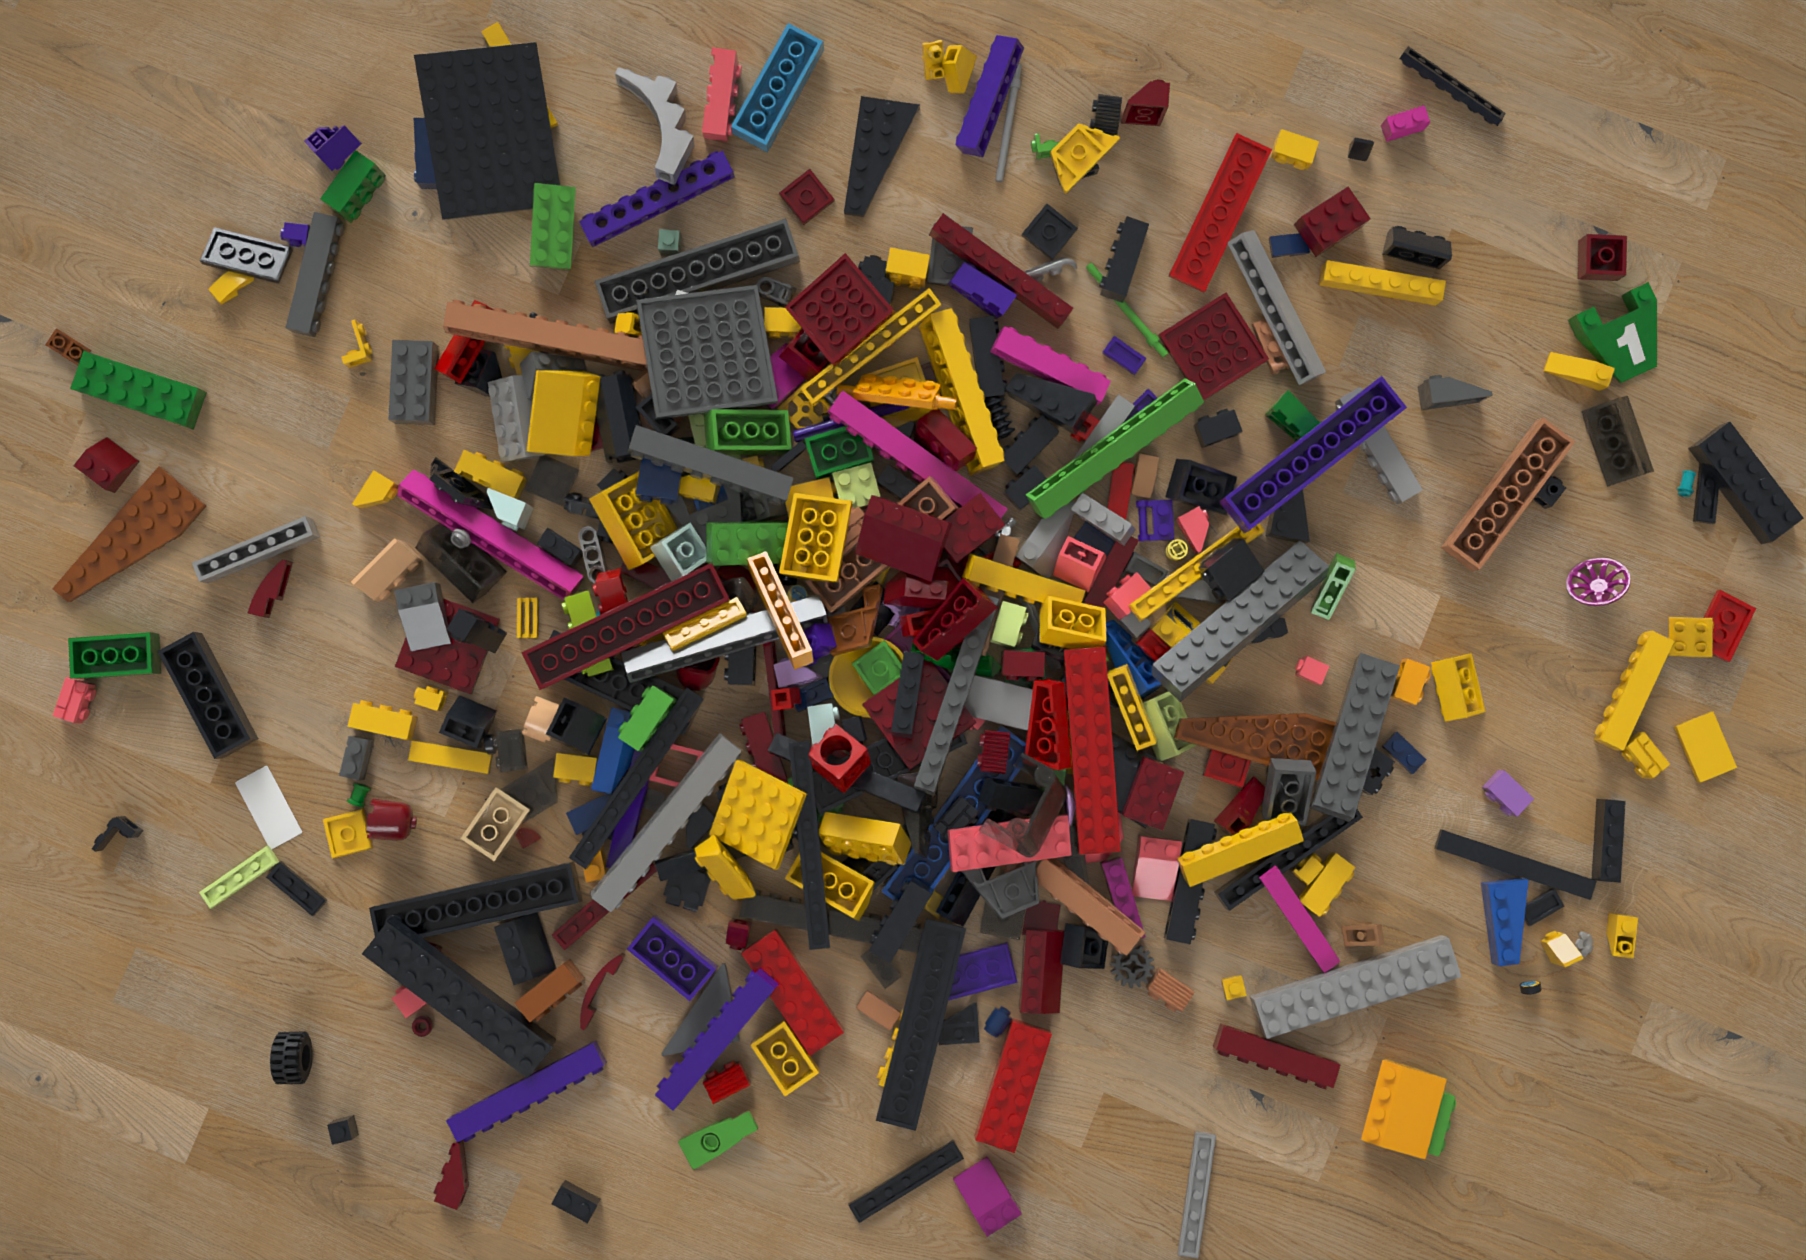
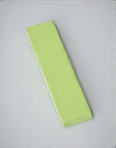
[199,846,280,909]

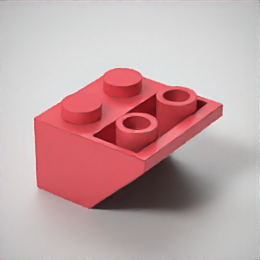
[1053,536,1107,593]

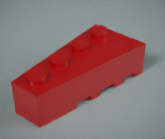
[1024,679,1072,770]

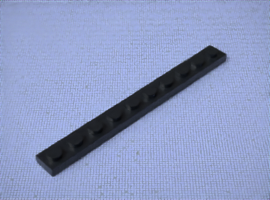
[569,688,704,869]
[789,741,830,950]

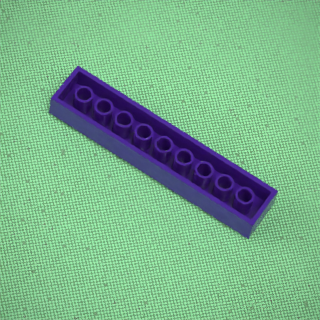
[1219,376,1407,534]

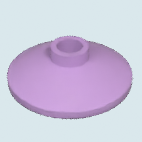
[1064,785,1076,826]

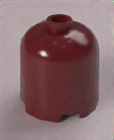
[677,657,720,691]
[366,798,417,841]

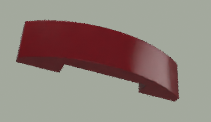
[580,953,625,1030]

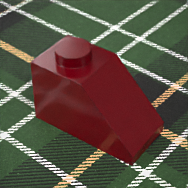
[725,918,752,950]

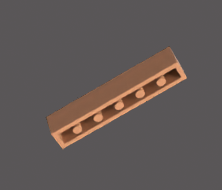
[1036,858,1146,956]

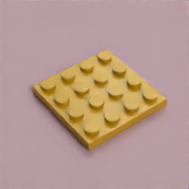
[709,760,807,870]

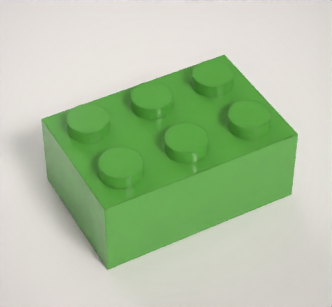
[618,685,678,751]

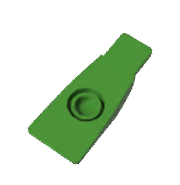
[678,1111,758,1169]

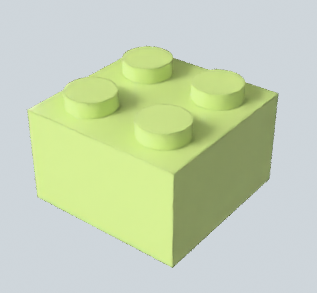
[832,463,880,510]
[990,601,1029,649]

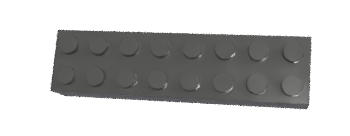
[1310,653,1400,822]

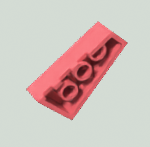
[702,47,742,142]

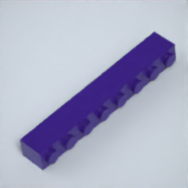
[655,968,779,1111]
[446,1040,607,1142]

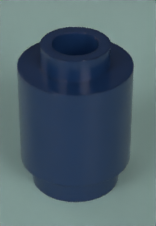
[984,1006,1012,1038]

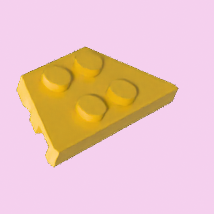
[1050,123,1120,194]

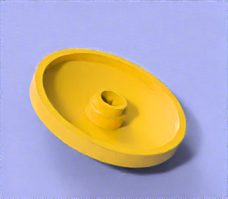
[829,636,903,718]

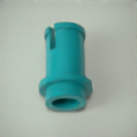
[1677,470,1696,497]

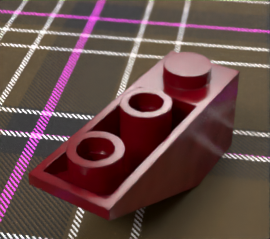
[1214,776,1265,836]
[434,1140,469,1210]

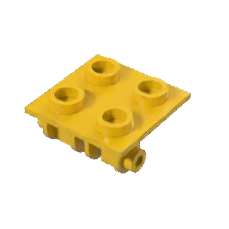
[1669,617,1714,657]

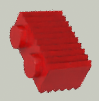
[702,1060,751,1104]

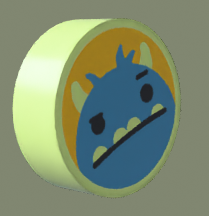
[787,585,808,602]

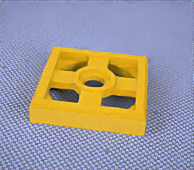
[777,381,831,430]

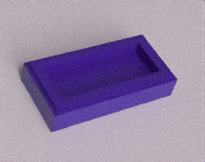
[1102,336,1147,376]

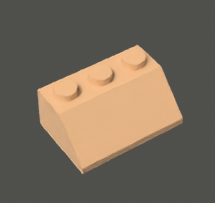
[351,538,422,602]

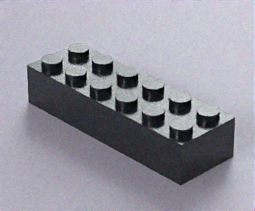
[1688,421,1804,544]
[157,632,259,759]

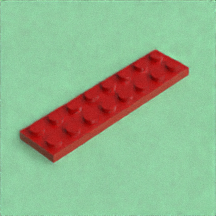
[1168,133,1272,293]

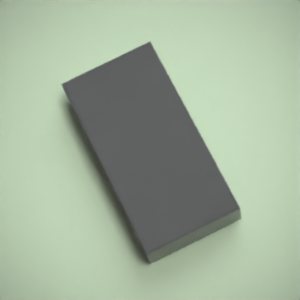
[1124,552,1168,587]

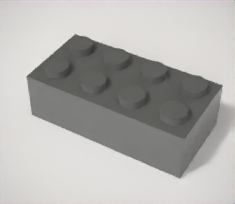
[388,340,439,425]

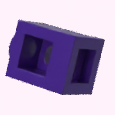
[280,222,310,247]

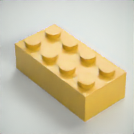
[818,812,912,865]

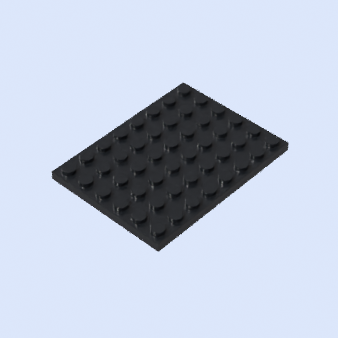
[414,42,560,220]

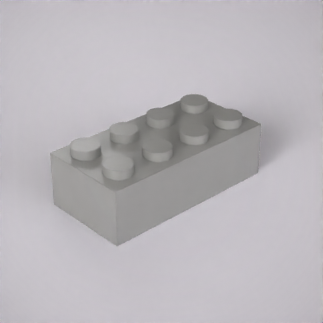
[488,375,545,462]

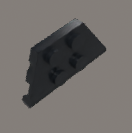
[430,457,494,510]

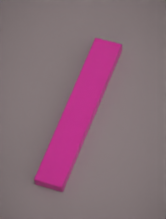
[1259,866,1341,973]

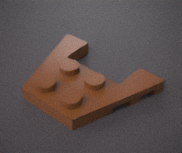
[823,584,883,656]

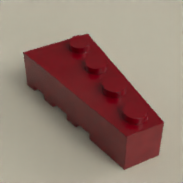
[912,578,998,661]

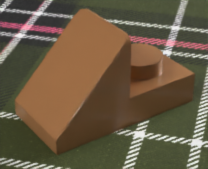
[1342,922,1384,946]

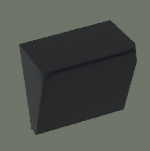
[1348,137,1374,161]

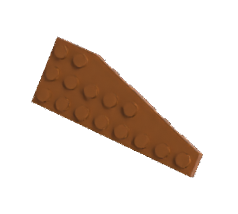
[52,466,207,602]
[1174,713,1336,780]

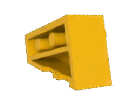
[454,450,528,500]

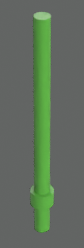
[1086,262,1169,358]

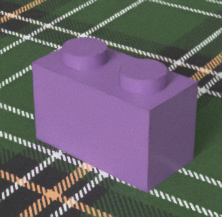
[1482,770,1534,817]

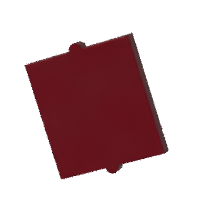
[1022,900,1061,935]

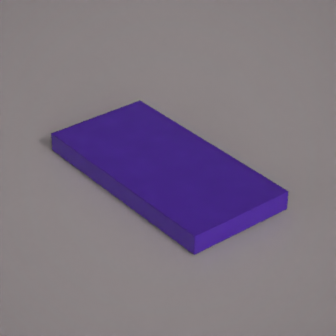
[948,942,1018,1001]

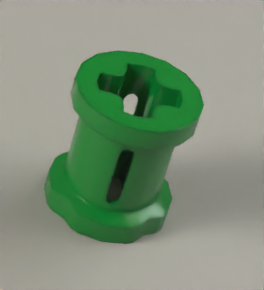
[346,782,371,807]

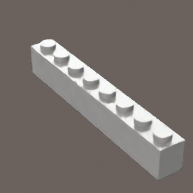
[1227,230,1326,385]

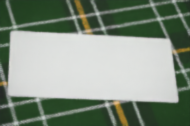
[235,766,302,850]

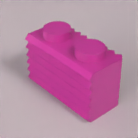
[1381,105,1430,142]

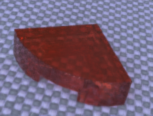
[515,828,541,849]

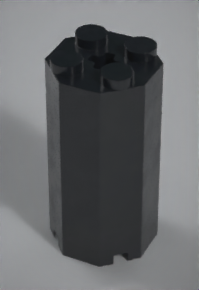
[596,370,642,463]

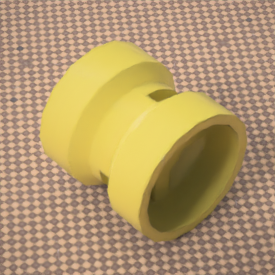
[1165,539,1188,561]

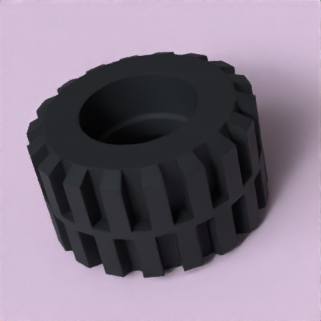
[270,1031,313,1084]

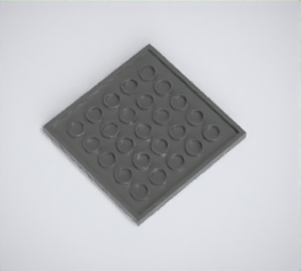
[636,285,778,420]

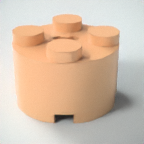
[522,696,560,743]

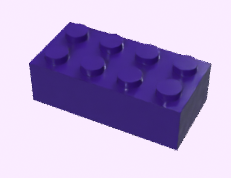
[627,915,718,1001]

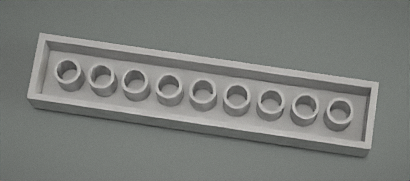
[1250,935,1462,1039]

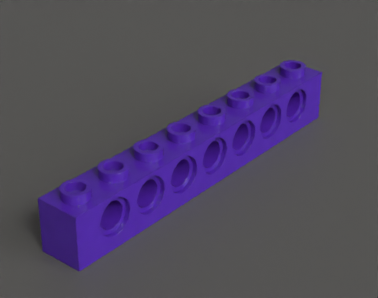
[579,151,735,247]

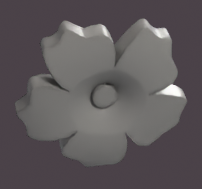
[1575,931,1593,957]

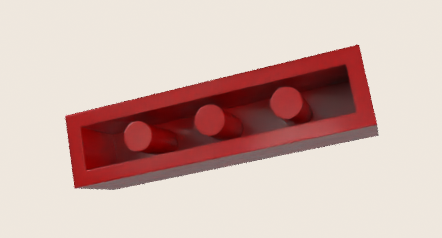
[434,300,493,384]

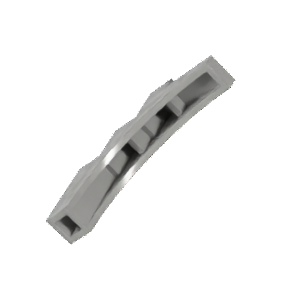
[615,67,694,185]

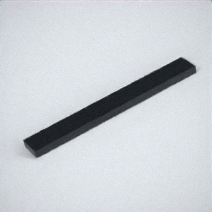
[768,733,926,813]
[1434,829,1597,900]

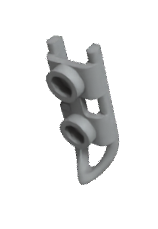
[1024,257,1077,282]

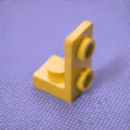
[341,319,373,368]

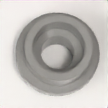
[451,529,471,548]

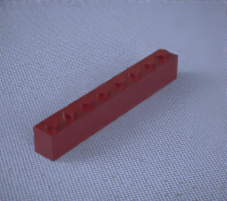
[929,213,1074,329]

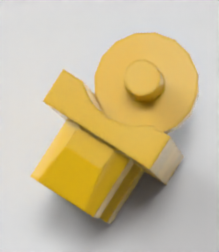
[922,40,945,80]

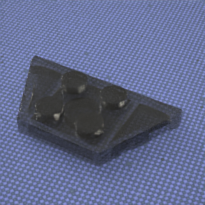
[485,758,558,824]

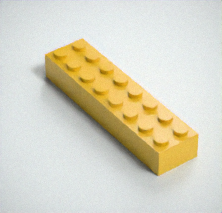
[918,308,1005,476]

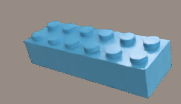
[731,23,824,153]

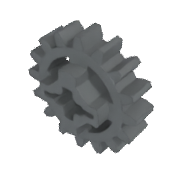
[1110,945,1155,988]

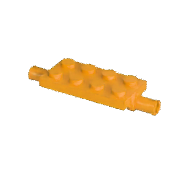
[837,374,958,411]

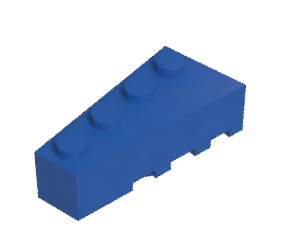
[1481,878,1529,966]

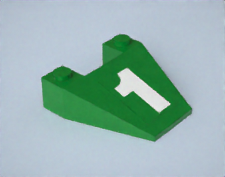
[1568,282,1657,383]

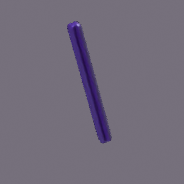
[793,403,910,442]

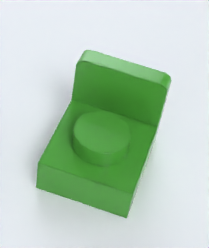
[1031,133,1060,159]

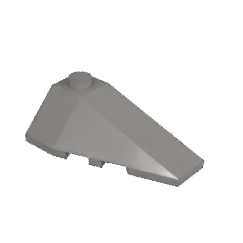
[1015,501,1075,579]

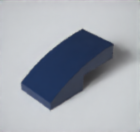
[1269,233,1310,258]

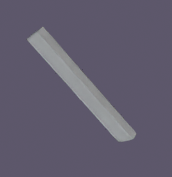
[1177,1131,1216,1259]

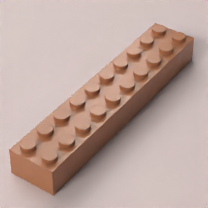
[443,300,647,371]

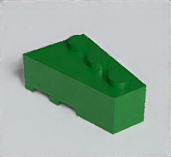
[1265,390,1321,442]

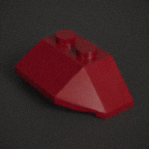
[884,567,959,609]

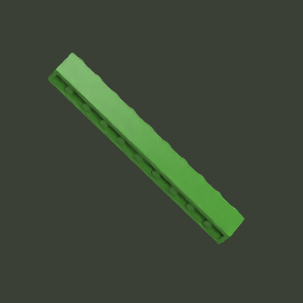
[1026,378,1204,519]

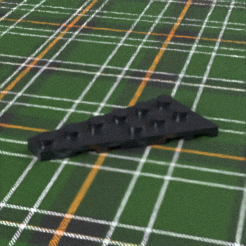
[844,96,920,217]

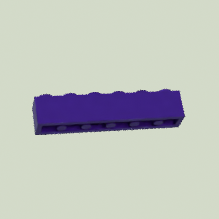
[955,35,1024,157]

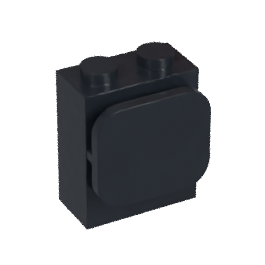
[1198,538,1264,601]

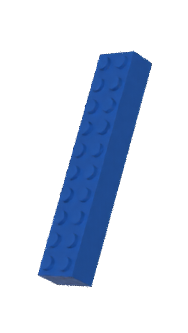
[881,726,1026,901]

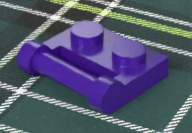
[1136,500,1174,542]

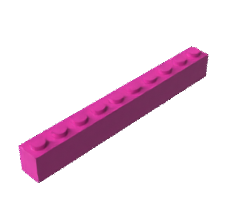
[827,391,1007,518]
[397,469,583,600]

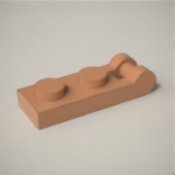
[1252,319,1291,375]

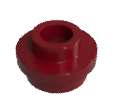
[412,1016,433,1037]

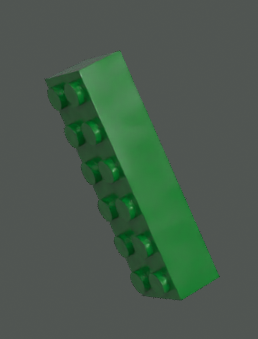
[70,351,207,430]

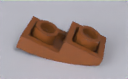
[45,328,92,365]

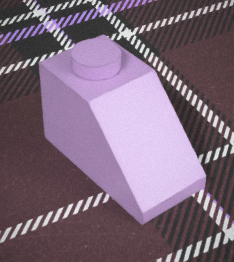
[774,658,823,689]

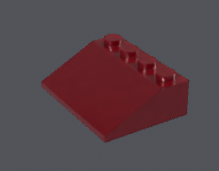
[855,495,952,582]

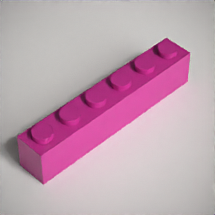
[990,326,1111,406]

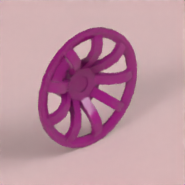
[1566,558,1631,606]

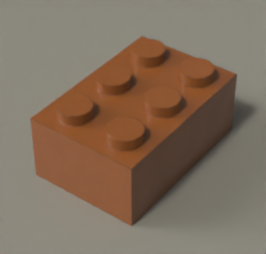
[515,959,585,1022]

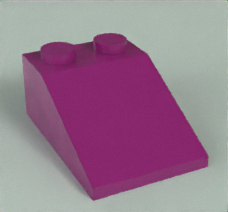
[766,343,806,410]
[953,1156,1022,1237]

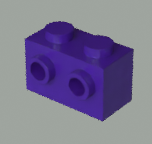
[804,623,837,666]

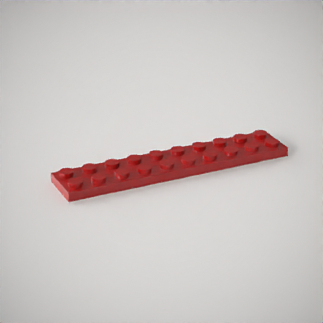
[1064,646,1121,855]

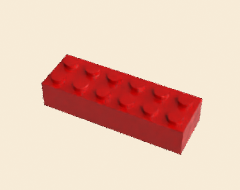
[741,928,845,1056]
[974,1018,1052,1153]

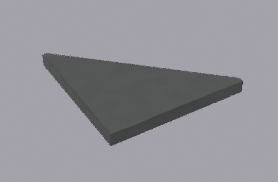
[661,963,740,1056]

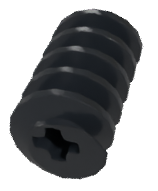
[984,397,1015,440]

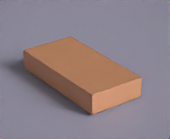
[856,990,901,1030]

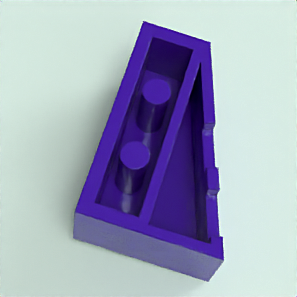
[304,125,362,171]
[947,262,1017,320]

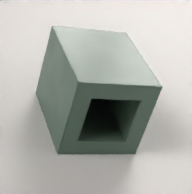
[658,229,682,256]

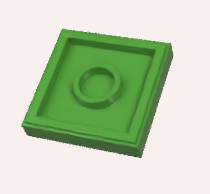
[851,640,902,695]

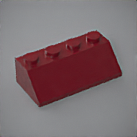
[1019,928,1064,1014]

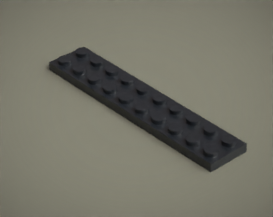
[876,918,966,1131]

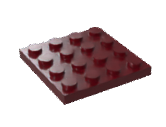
[785,253,896,367]
[1158,292,1269,400]
[395,598,500,694]
[862,661,976,771]

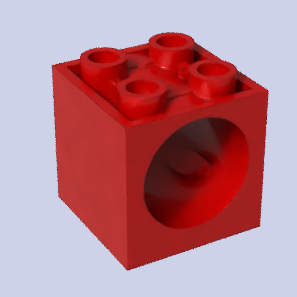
[808,724,871,793]

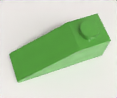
[1311,553,1356,620]

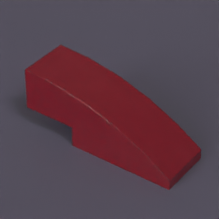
[247,559,293,618]

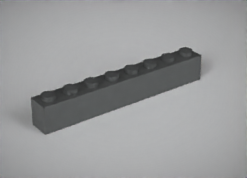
[627,425,793,505]

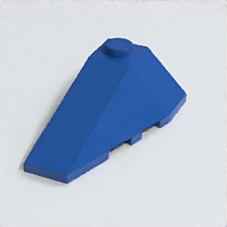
[1106,620,1163,699]
[591,707,635,795]

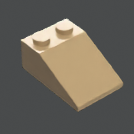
[460,787,530,861]

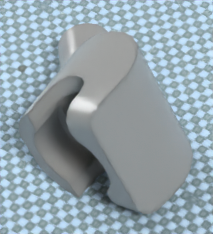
[995,517,1017,546]

